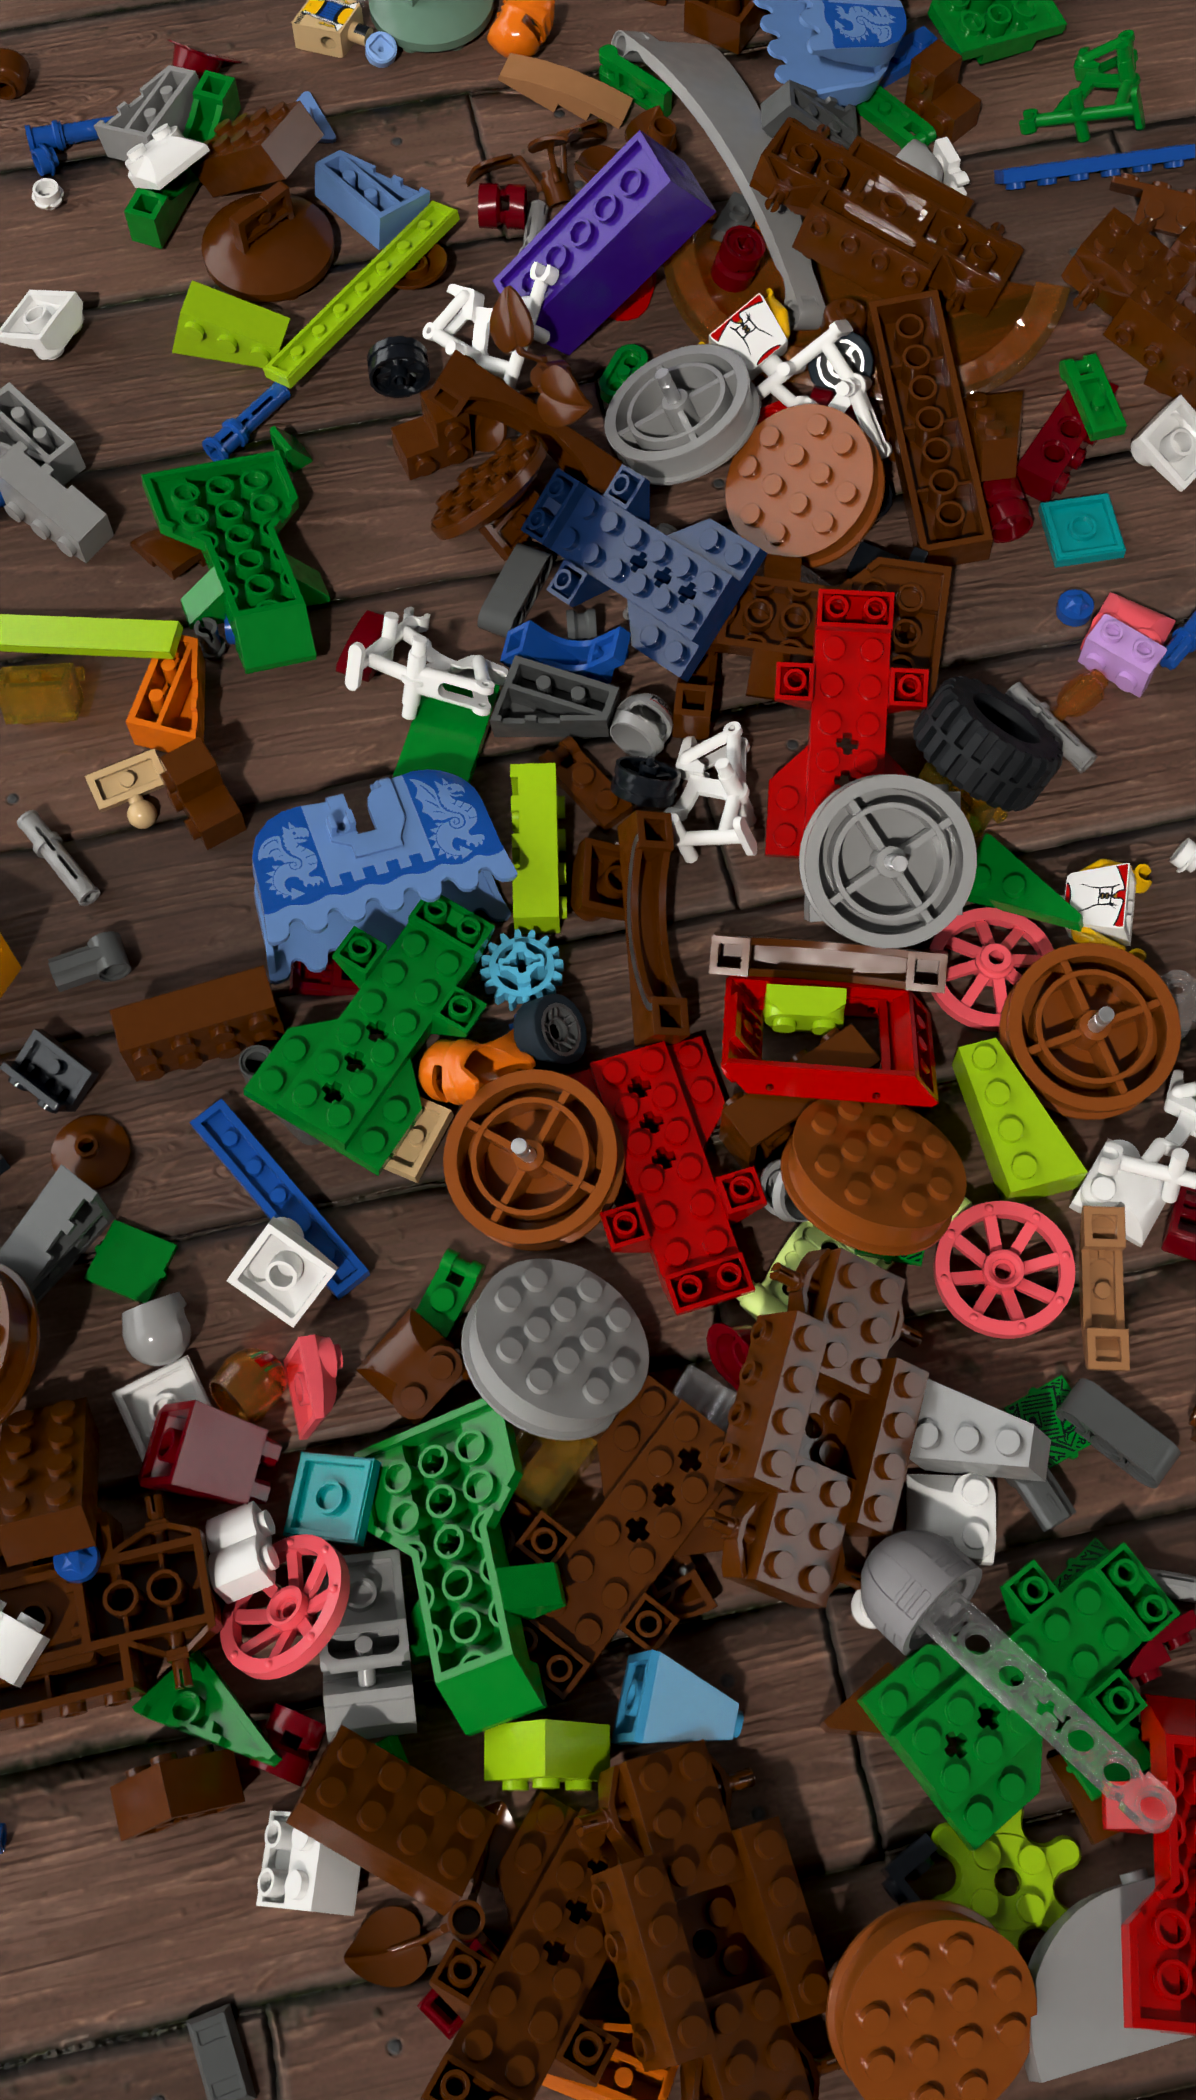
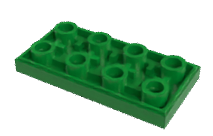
[392,683,502,784]

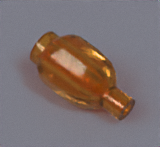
[1051,669,1108,722]

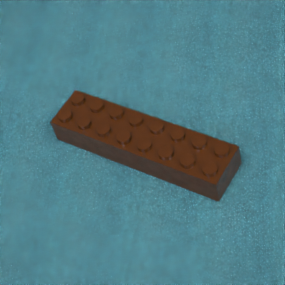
[867,289,993,566]

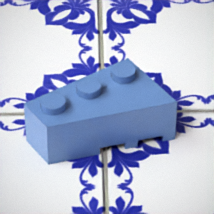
[315,150,430,250]

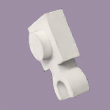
[933,137,970,196]

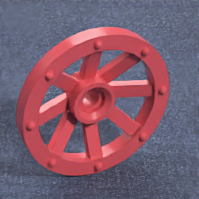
[929,907,1054,1032]
[933,1201,1076,1339]
[220,1534,350,1680]

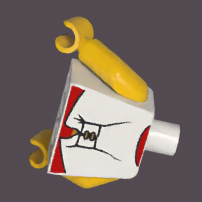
[697,288,791,381]
[1060,858,1152,961]

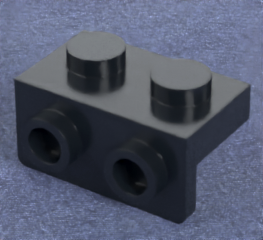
[0,1029,99,1114]

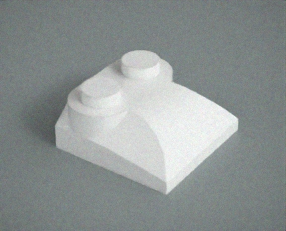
[125,124,210,190]
[0,290,84,360]
[1131,394,1196,492]
[1069,1138,1166,1248]
[226,1216,339,1328]
[906,1473,996,1566]

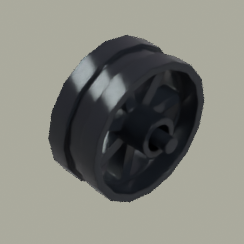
[367,336,430,398]
[610,756,681,808]

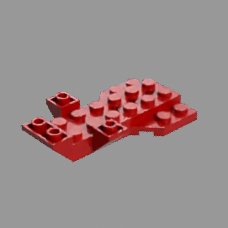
[764,589,929,858]
[567,1036,767,1316]
[1101,1694,1196,2036]

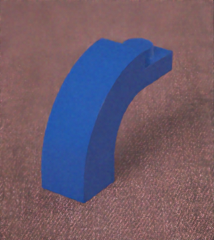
[500,620,631,684]

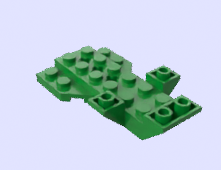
[927,0,1067,64]
[141,450,330,674]
[243,895,495,1176]
[354,1398,567,1736]
[856,1542,1181,1851]

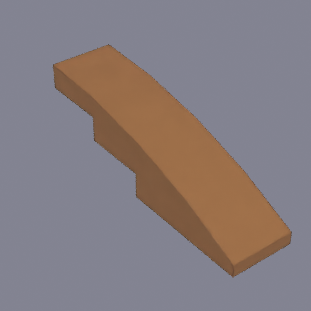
[497,53,634,129]

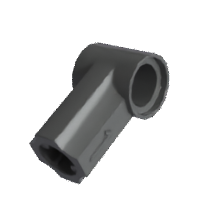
[48,931,131,992]
[1004,1468,1077,1532]

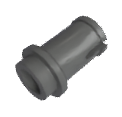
[194,617,226,660]

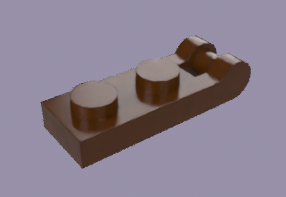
[539,736,633,833]

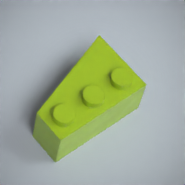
[172,280,290,368]

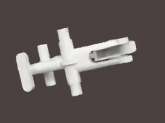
[423,262,559,392]
[756,319,892,459]
[345,607,509,720]
[615,721,757,863]
[1098,1069,1196,1203]

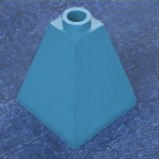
[611,1650,744,1746]

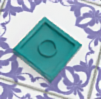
[1038,493,1126,568]
[283,1452,381,1547]

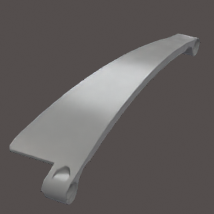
[611,30,826,331]

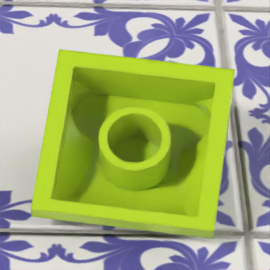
[763,984,847,1036]

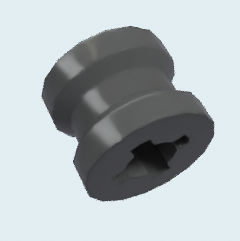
[566,608,597,641]

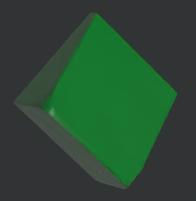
[269,426,313,473]

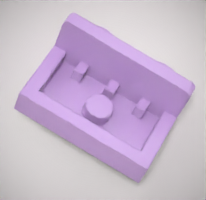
[1078,614,1167,698]

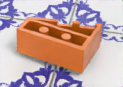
[126,635,206,753]
[542,2019,681,2100]

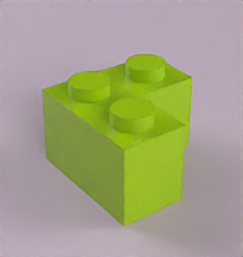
[484,1719,610,1791]

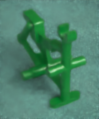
[1019,30,1145,143]

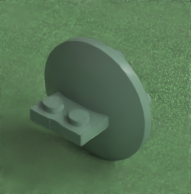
[368,0,494,53]

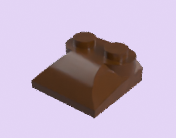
[571,837,625,922]
[355,1307,466,1426]

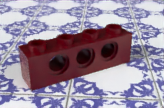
[1016,373,1119,502]

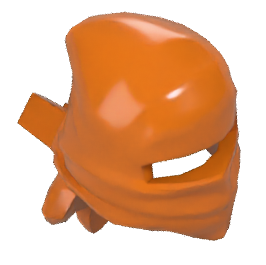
[487,0,555,58]
[418,1028,536,1105]

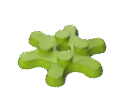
[931,1808,1081,1953]

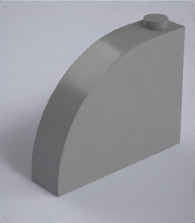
[1024,1868,1193,2083]

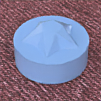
[365,31,397,68]

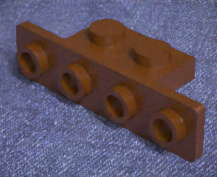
[1109,173,1196,238]

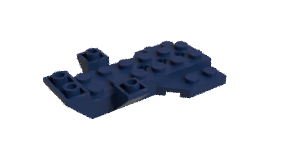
[520,464,768,682]

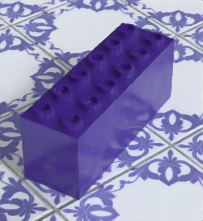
[493,130,716,356]

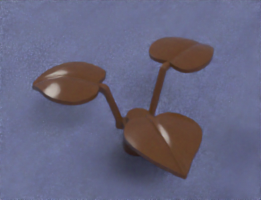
[574,105,717,224]
[466,118,607,209]
[469,285,593,452]
[344,1801,549,1988]

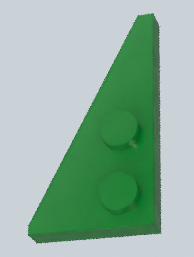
[967,833,1084,932]
[132,1650,283,1767]

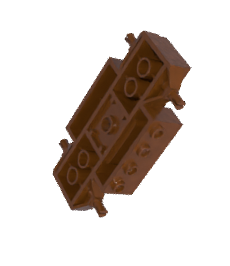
[749,117,1024,318]
[1061,207,1196,405]
[703,1248,929,1609]
[0,1494,224,1731]
[574,1739,842,2100]

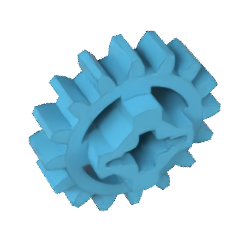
[480,929,564,1011]

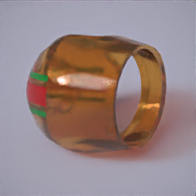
[209,1348,287,1424]

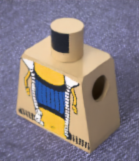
[292,0,373,58]

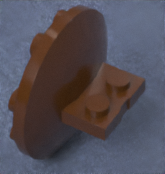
[202,181,335,302]
[431,431,548,561]

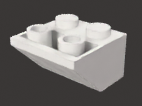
[256,1811,361,1916]

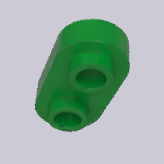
[599,344,648,404]

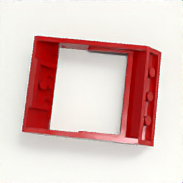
[721,976,939,1107]

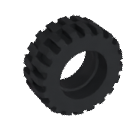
[913,676,1063,812]

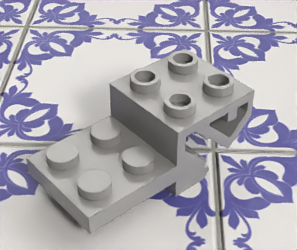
[313,1549,417,1744]

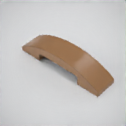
[1079,1206,1130,1372]

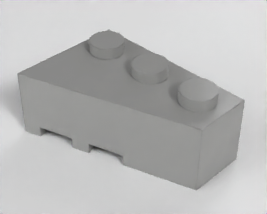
[94,65,199,161]

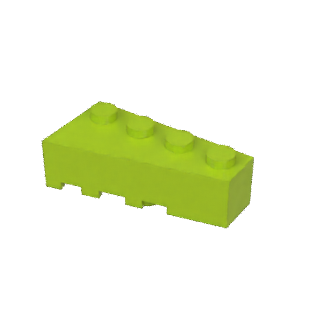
[510,763,567,934]
[952,1038,1088,1203]

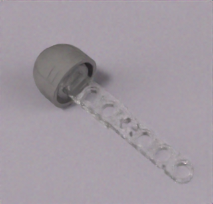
[861,1530,1177,1834]

